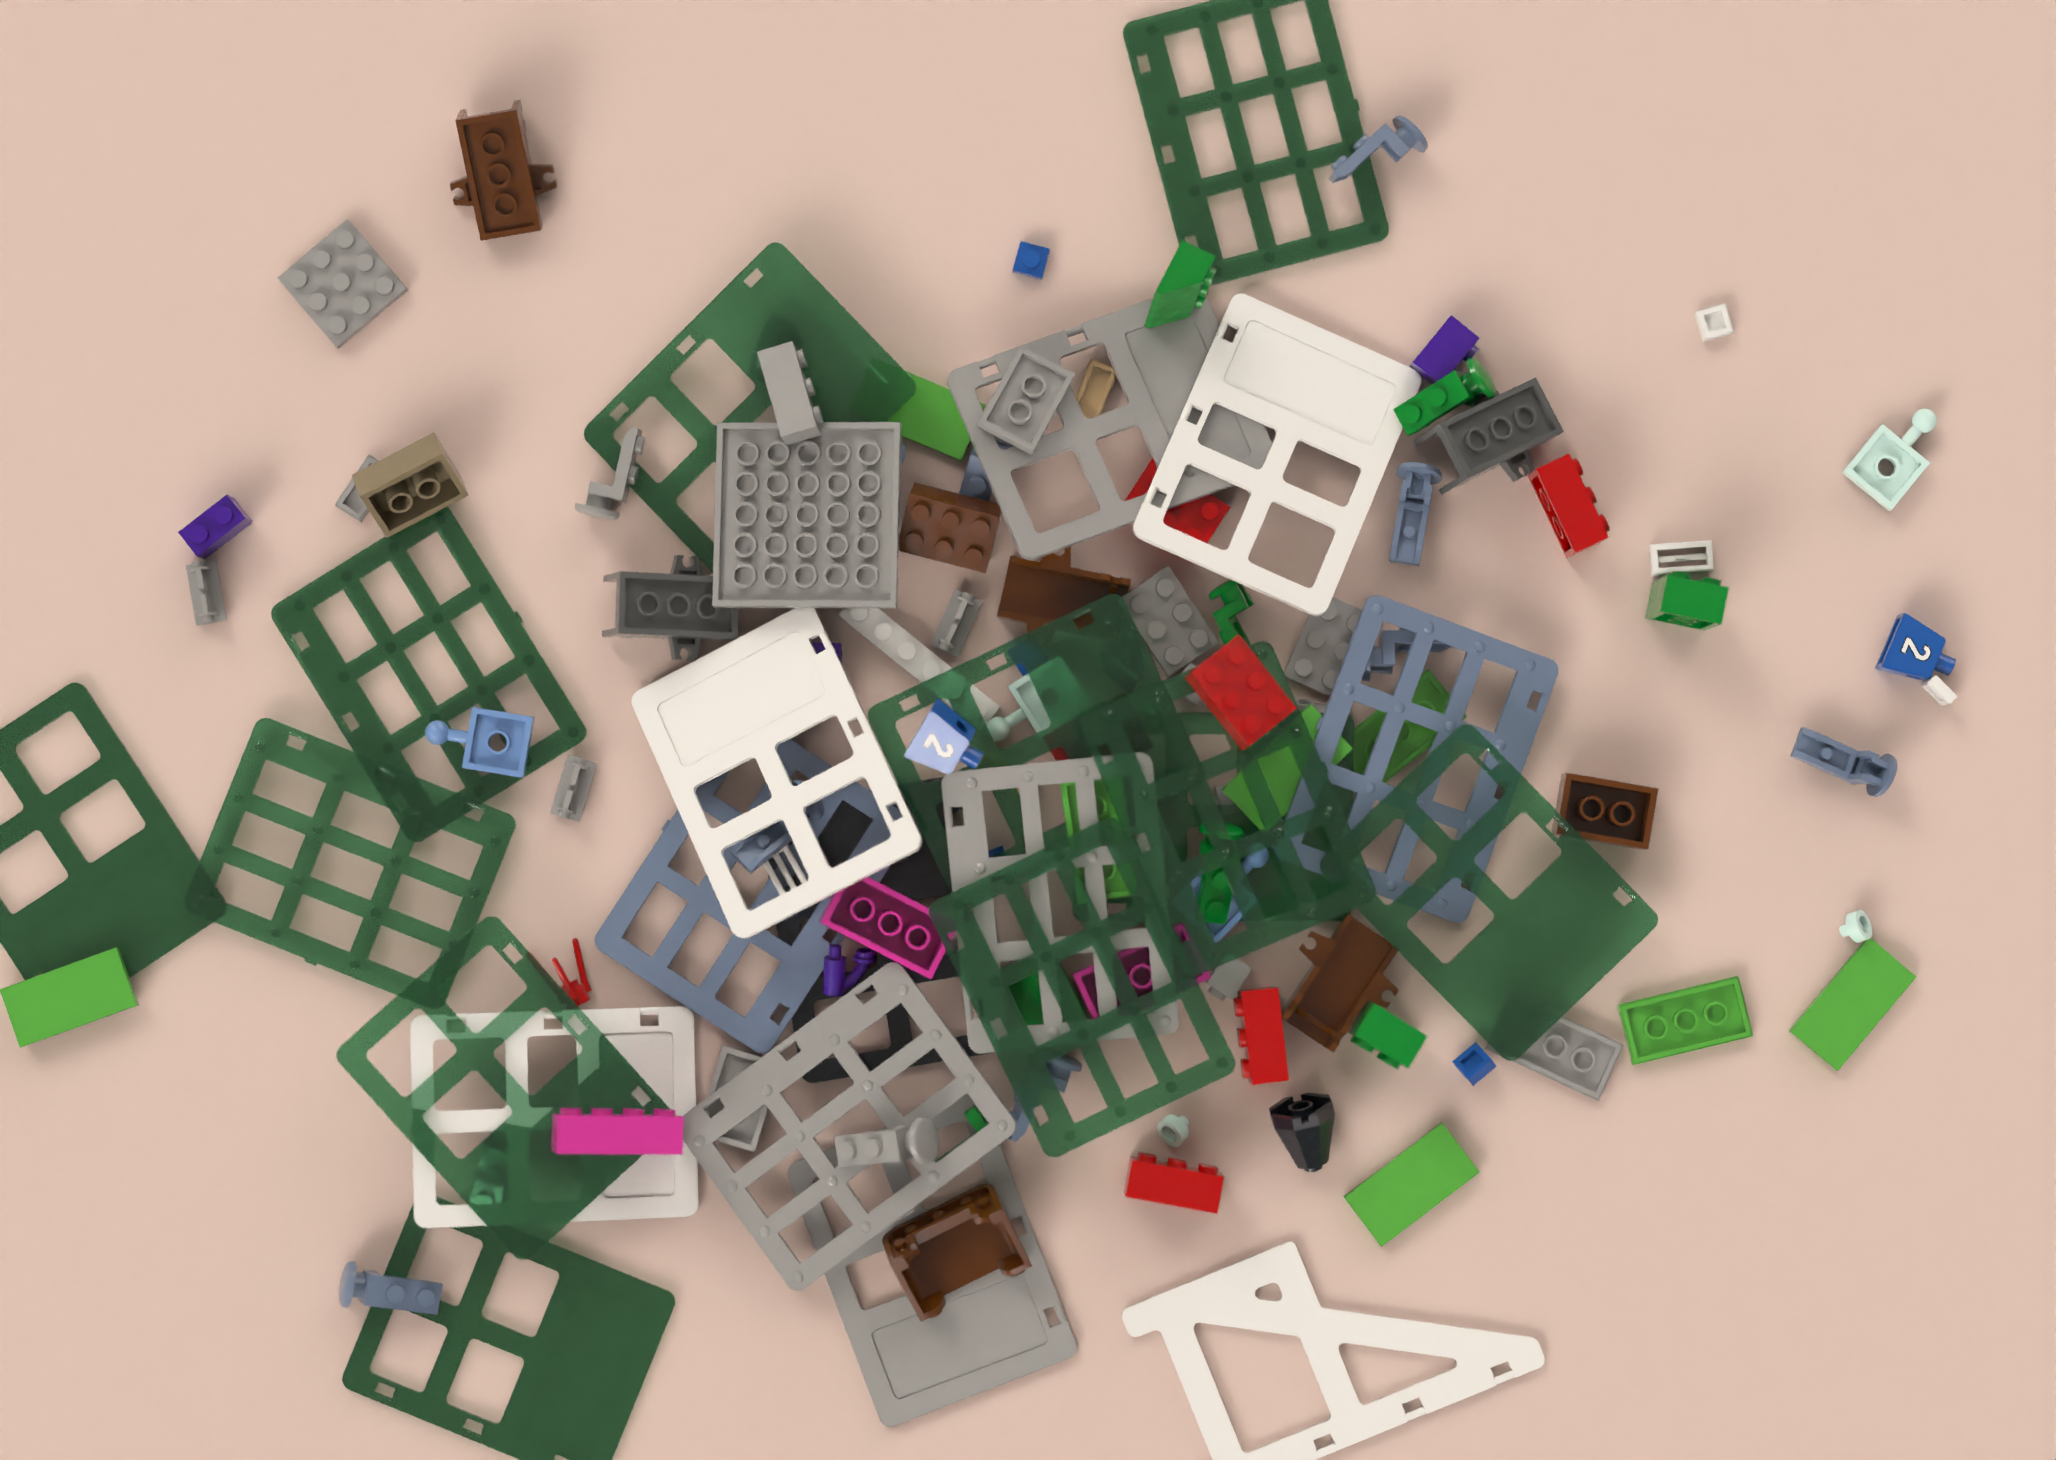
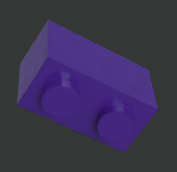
[1410,315,1480,384]
[178,495,253,560]

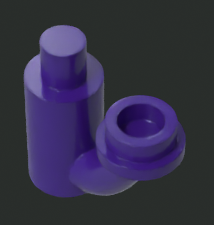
[823,944,877,996]

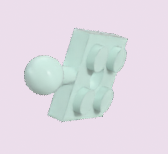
[1842,408,1937,511]
[986,654,1092,741]

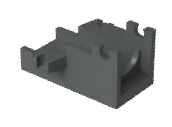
[1413,377,1564,495]
[602,555,738,661]

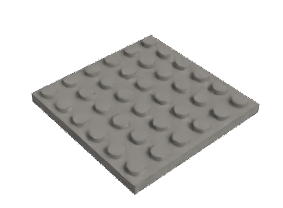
[712,422,902,608]

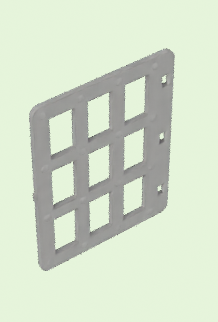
[941,752,1179,1054]
[683,962,1017,1290]

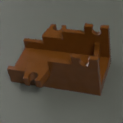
[450,100,557,241]
[997,546,1131,649]
[1281,914,1400,1052]

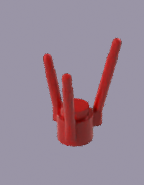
[526,938,592,1010]

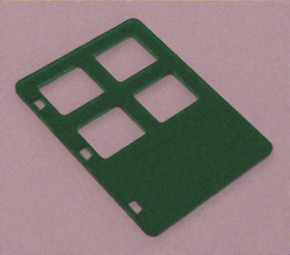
[584,242,917,573]
[868,594,1205,894]
[0,683,228,980]
[1320,724,1658,1061]
[336,916,670,1260]
[342,1196,676,1460]

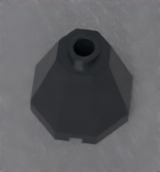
[1269,1093,1335,1172]

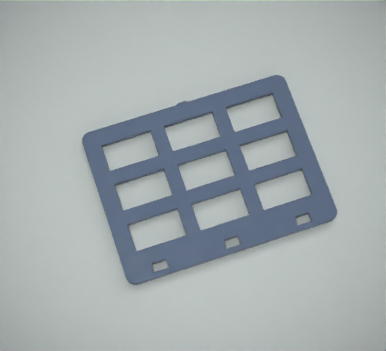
[1275,595,1558,923]
[595,739,903,1054]

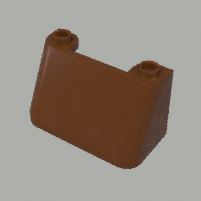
[882,1184,1032,1321]

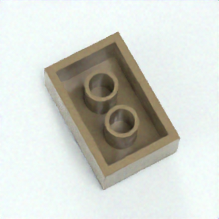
[352,433,468,538]

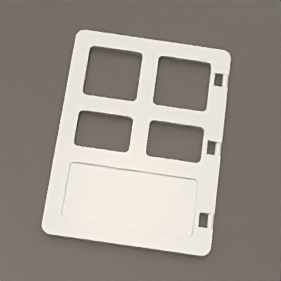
[1133,294,1422,616]
[632,608,922,939]
[410,1006,698,1228]

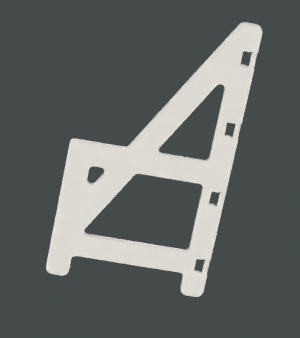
[1122,1241,1545,1460]

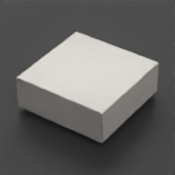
[1694,303,1734,342]
[1921,675,1958,705]

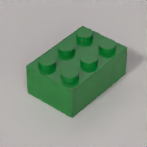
[1645,571,1729,631]
[1348,1001,1428,1069]

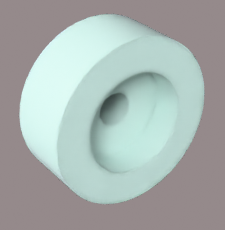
[1839,910,1872,943]
[1157,1114,1189,1147]

